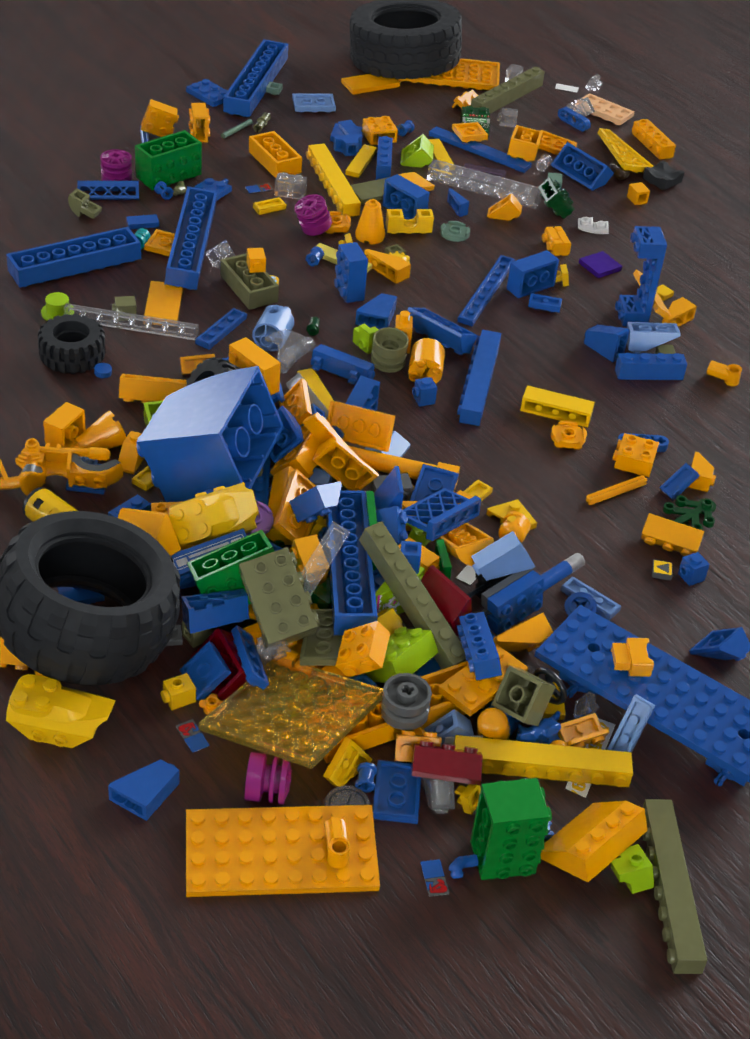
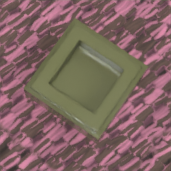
[385,244,406,255]

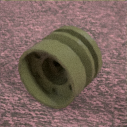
[370,327,409,373]

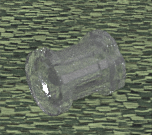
[535,154,552,171]

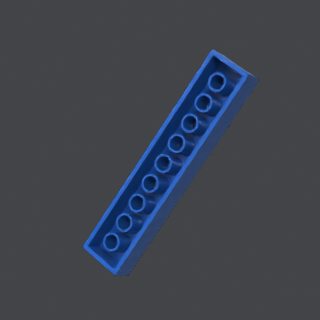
[223,39,288,117]
[165,186,218,290]
[326,490,378,636]

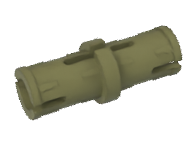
[253,112,271,133]

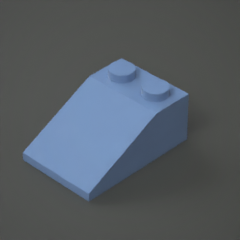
[627,322,681,353]

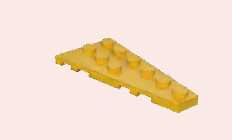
[598,128,654,173]

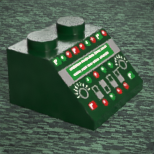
[460,106,490,137]

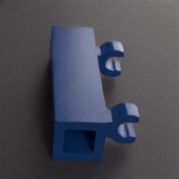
[311,344,375,385]

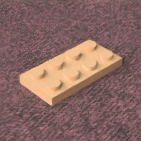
[575,93,635,125]

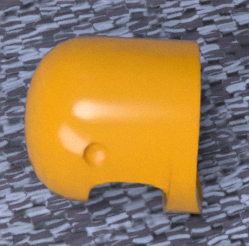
[498,511,531,543]
[477,708,510,740]

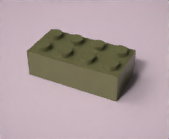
[220,253,279,309]

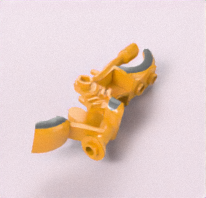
[0,438,123,496]

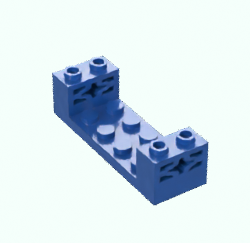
[615,226,667,327]

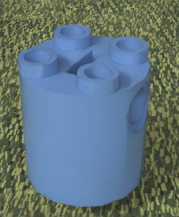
[252,305,294,352]

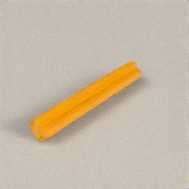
[585,475,647,505]

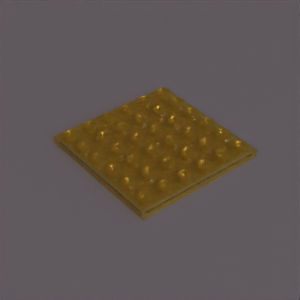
[199,656,383,769]

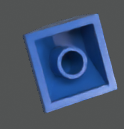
[689,627,750,661]

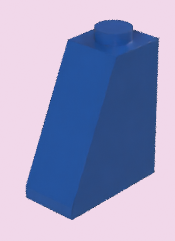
[355,293,397,329]
[584,324,630,362]
[108,759,180,821]

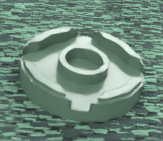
[440,221,470,242]

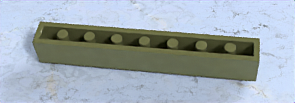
[471,67,545,114]
[359,521,466,669]
[642,799,708,974]

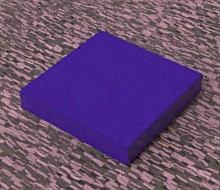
[579,251,622,278]

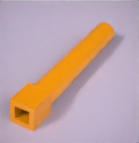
[349,446,460,492]

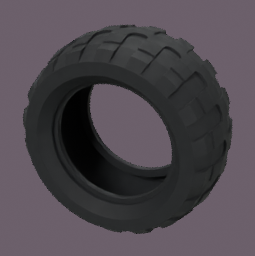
[0,511,180,685]

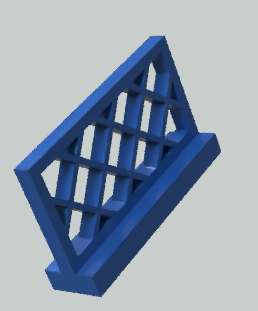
[403,488,481,541]

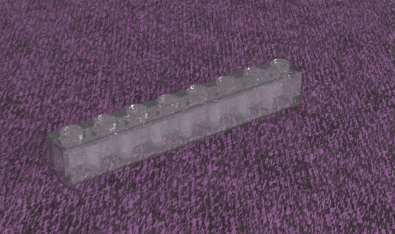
[427,159,542,209]

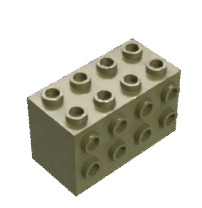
[239,547,320,651]

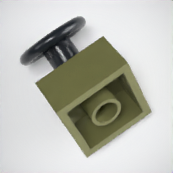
[491,665,567,726]

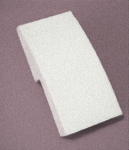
[578,217,609,234]

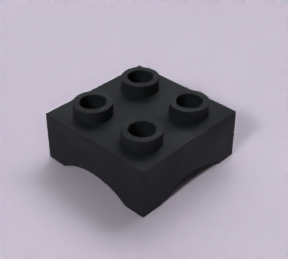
[643,160,685,190]

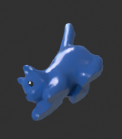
[516,711,561,744]

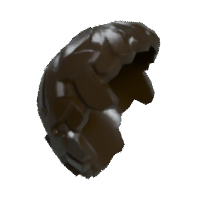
[609,160,631,180]

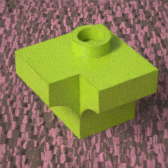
[353,323,379,354]
[610,844,654,894]

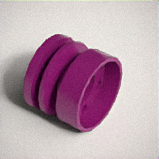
[100,149,132,181]
[294,194,332,236]
[245,752,292,805]

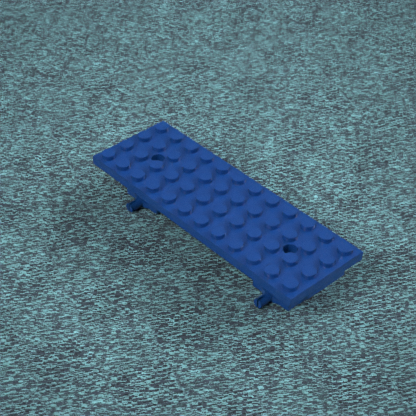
[534,605,750,786]

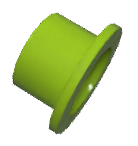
[41,292,75,321]

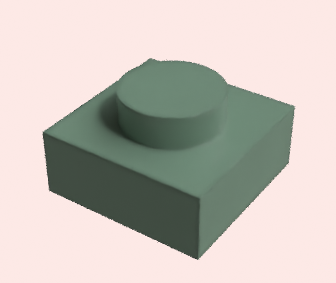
[266,82,283,95]

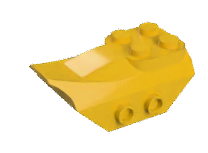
[169,482,259,550]
[6,674,116,748]

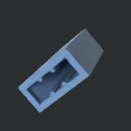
[471,531,536,581]

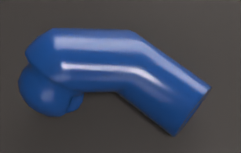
[449,854,478,879]

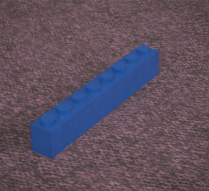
[457,330,502,426]

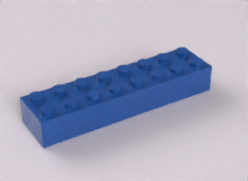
[6,227,141,287]

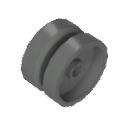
[380,673,432,730]

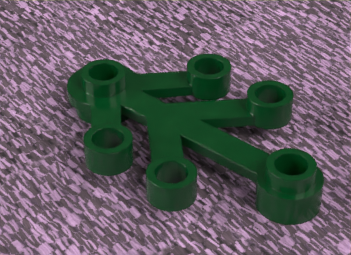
[663,495,716,530]

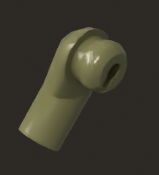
[173,181,186,196]

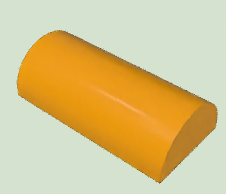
[434,523,494,566]

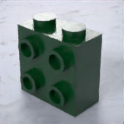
[538,177,575,219]

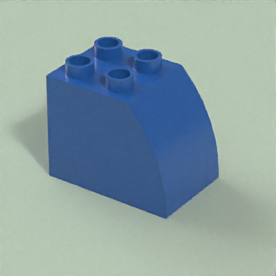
[136,366,284,502]

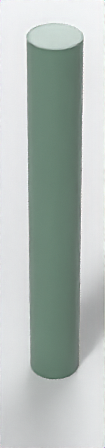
[221,119,253,139]

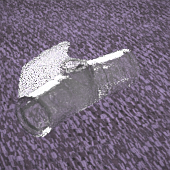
[265,329,315,373]

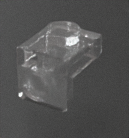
[256,637,291,660]

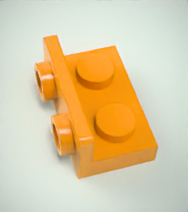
[394,730,442,762]

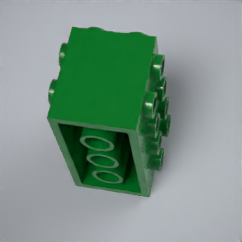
[135,130,202,190]
[187,529,275,605]
[470,778,552,880]

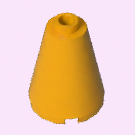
[355,199,385,244]
[73,411,126,449]

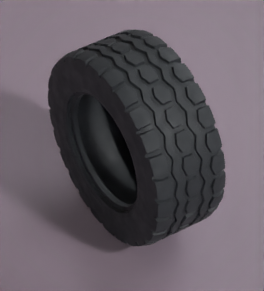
[349,0,462,79]

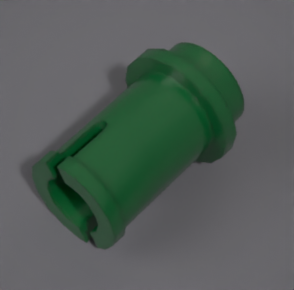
[306,317,320,336]

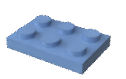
[292,93,336,113]

